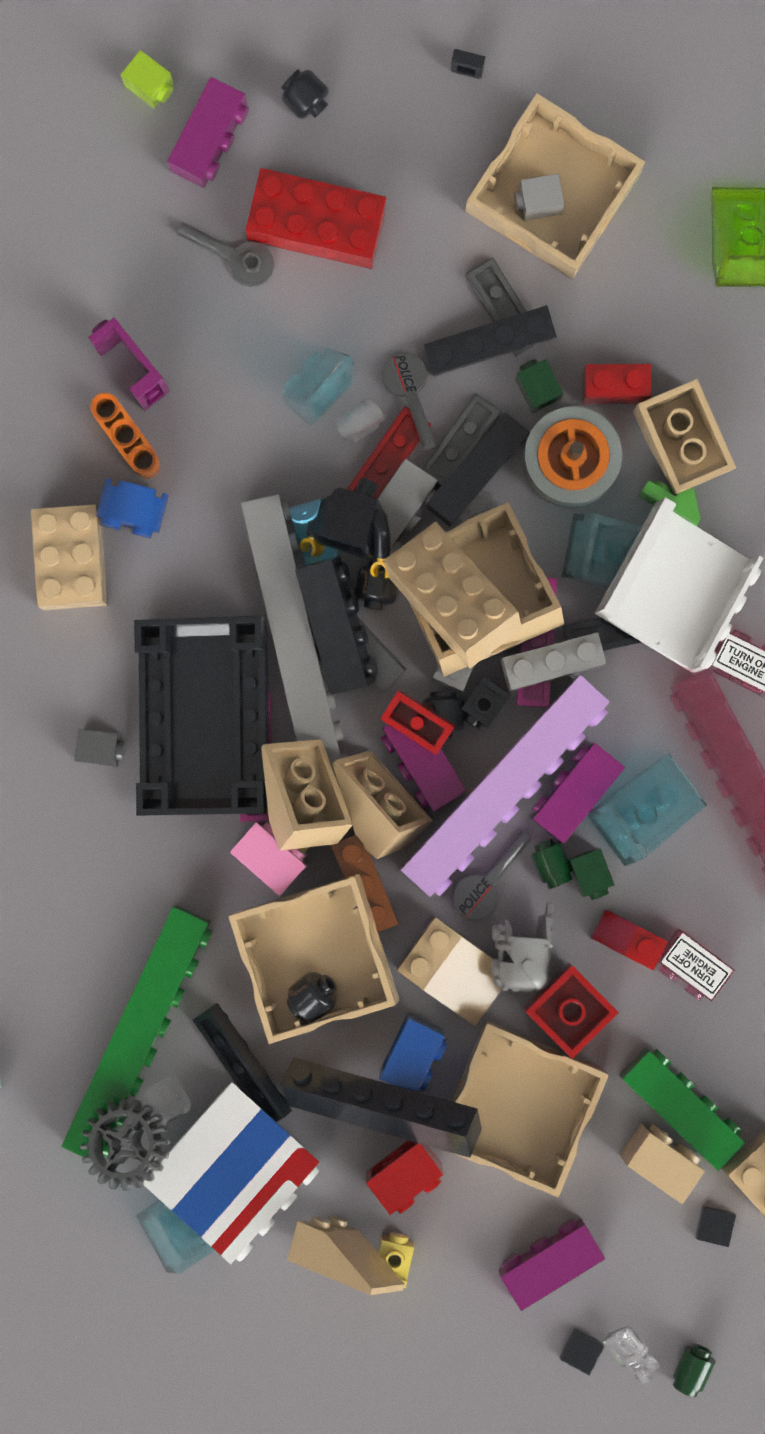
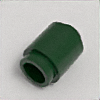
[531,838,573,889]
[673,1344,716,1397]

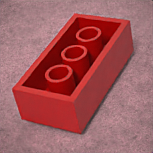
[245,168,386,269]

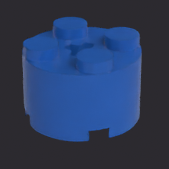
[96,478,169,539]

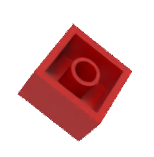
[523,963,619,1059]
[366,1140,443,1215]

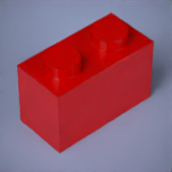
[582,364,651,404]
[380,690,456,755]

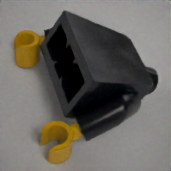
[299,478,391,579]

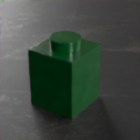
[515,359,563,414]
[568,848,615,900]

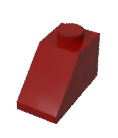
[591,909,668,971]

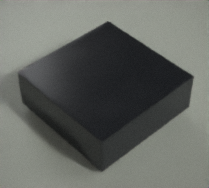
[451,49,486,79]
[695,1205,736,1247]
[559,1328,605,1376]

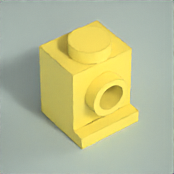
[378,1232,414,1288]

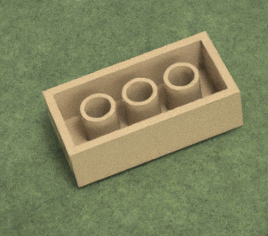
[383,522,522,669]

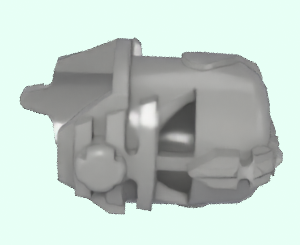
[491,903,554,993]

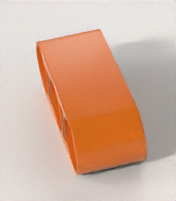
[90,393,161,479]

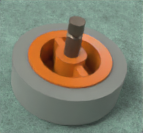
[523,406,622,508]

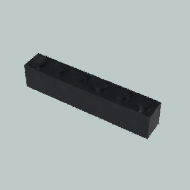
[280,1058,482,1158]

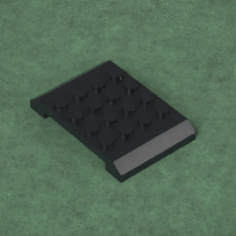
[134,616,269,816]

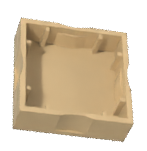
[465,93,646,280]
[390,502,564,677]
[228,873,399,1044]
[452,1020,609,1198]

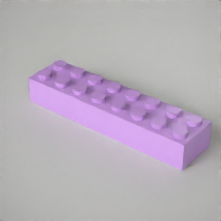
[400,675,610,897]

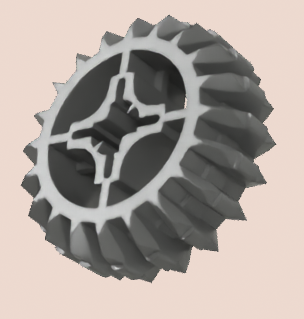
[79,1098,171,1191]

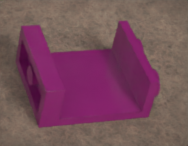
[88,317,170,411]

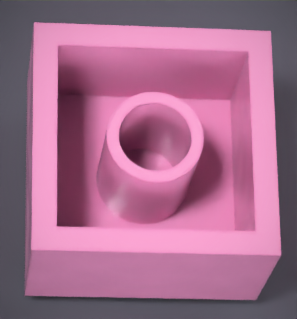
[230,821,308,896]

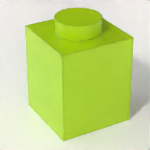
[121,50,174,109]

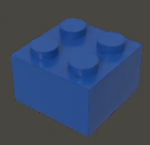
[379,1012,447,1092]

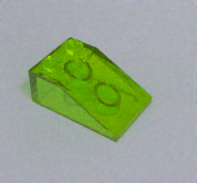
[711,187,765,287]

